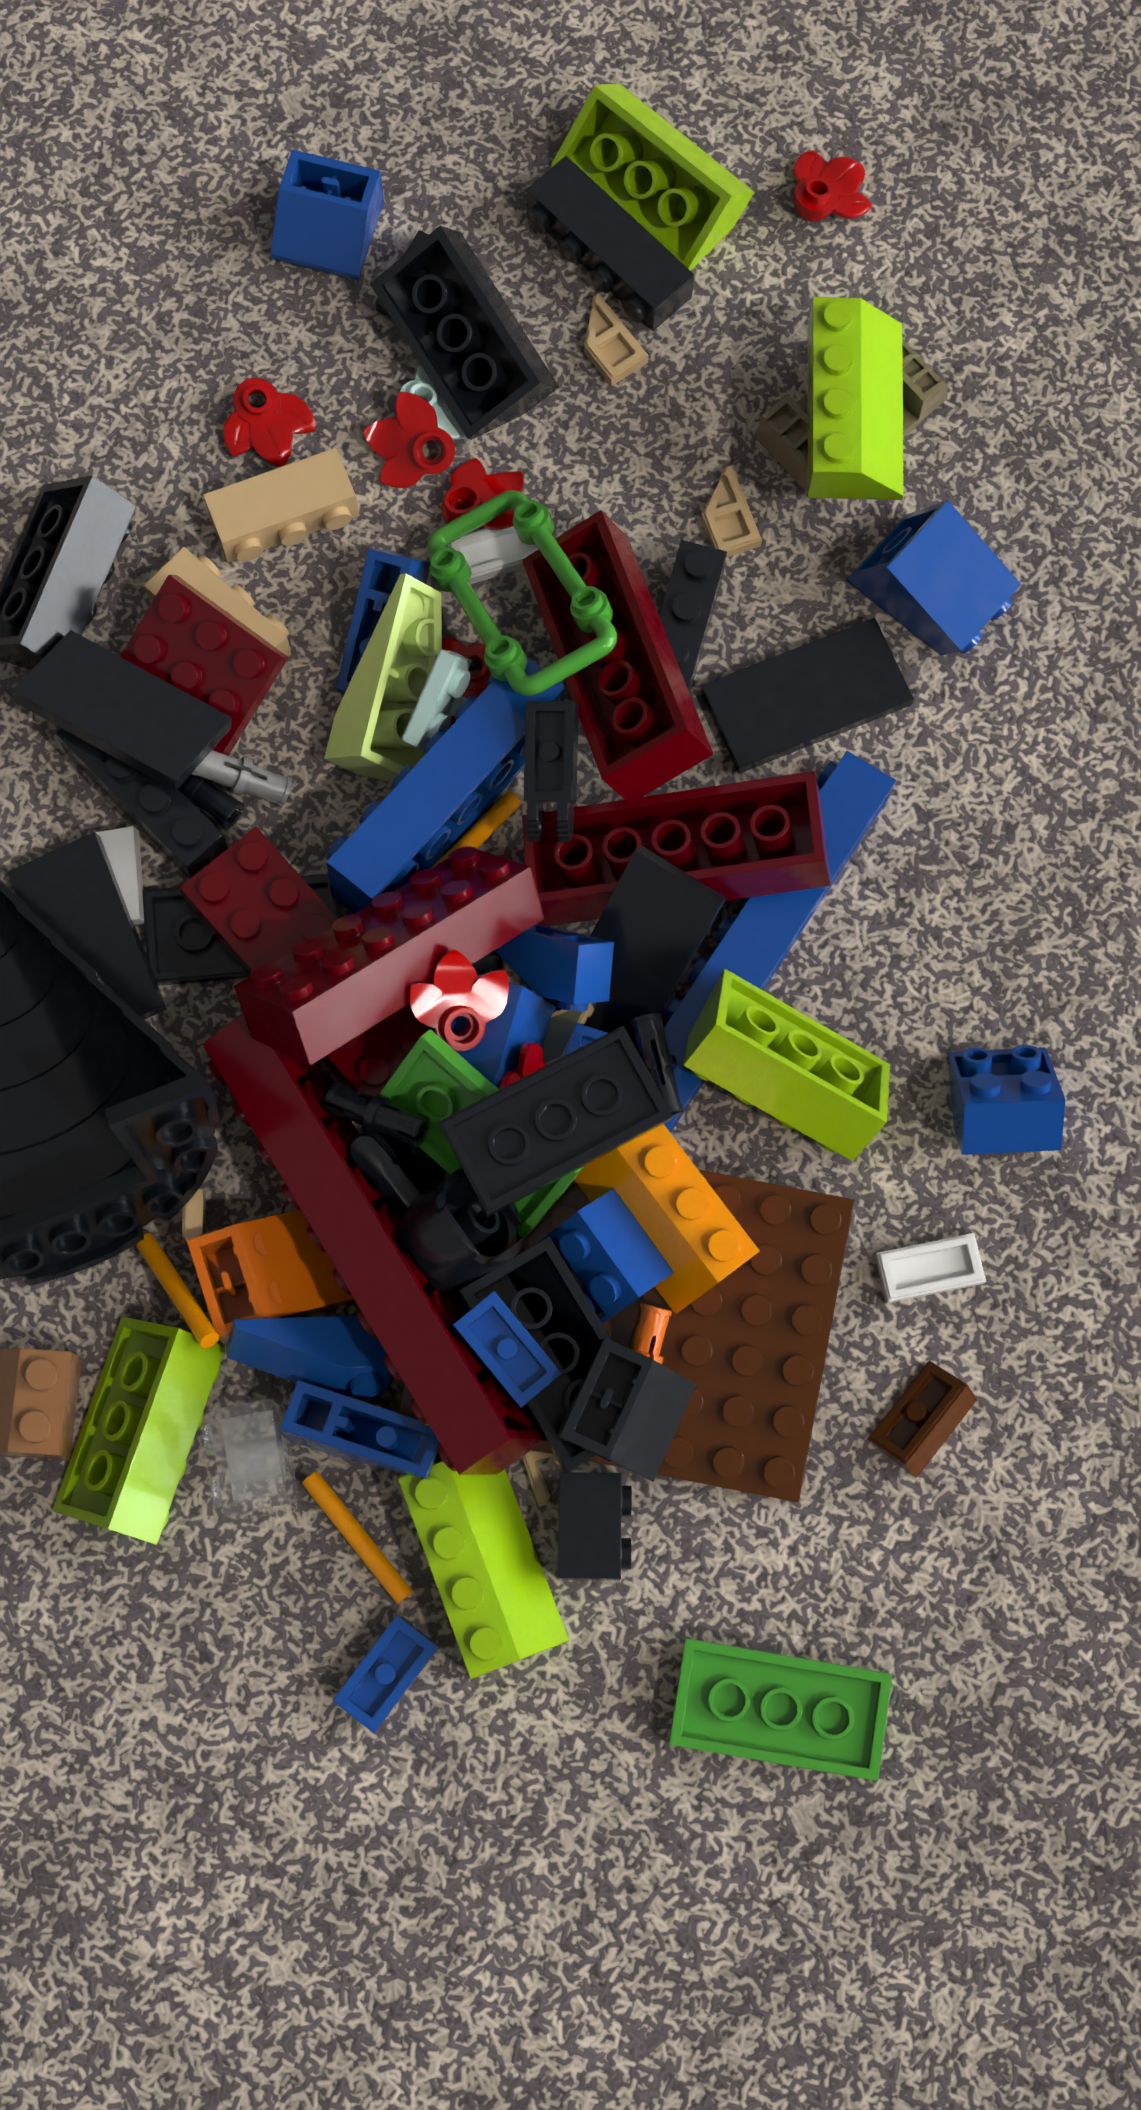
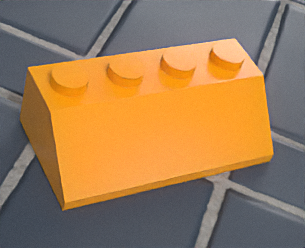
[574,1124,760,1315]

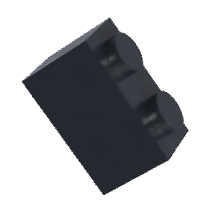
[558,1472,632,1581]

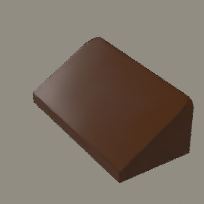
[868,1361,977,1478]

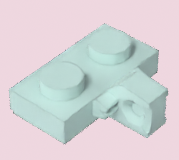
[402,649,472,748]

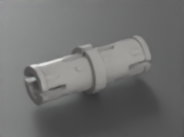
[191,750,292,807]

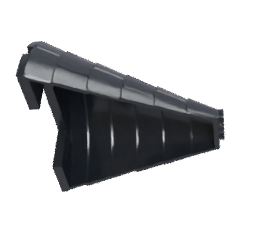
[0,879,220,1286]

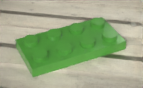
[380,1029,585,1239]
[668,1638,893,1781]

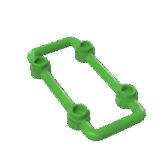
[427,490,617,696]

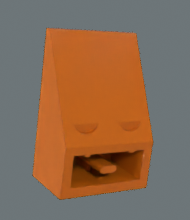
[187,1209,355,1345]

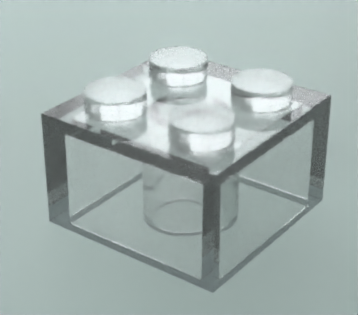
[202,1399,300,1521]

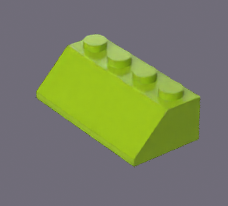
[551,83,755,271]
[807,297,904,500]
[683,969,890,1161]
[52,1316,226,1545]
[398,1461,569,1679]

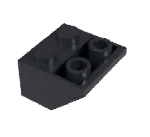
[556,1337,697,1482]

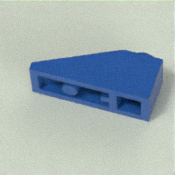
[336,548,431,691]
[495,923,614,1011]
[226,1316,392,1399]
[280,1380,440,1479]

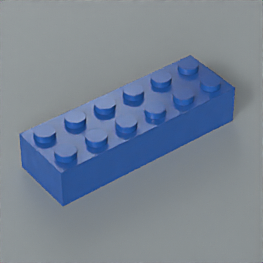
[327,657,565,914]

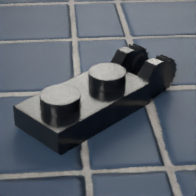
[523,701,579,842]

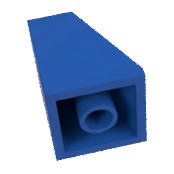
[846,500,1022,656]
[451,975,556,1088]

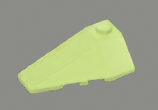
[324,574,442,782]

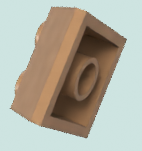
[0,1348,82,1461]

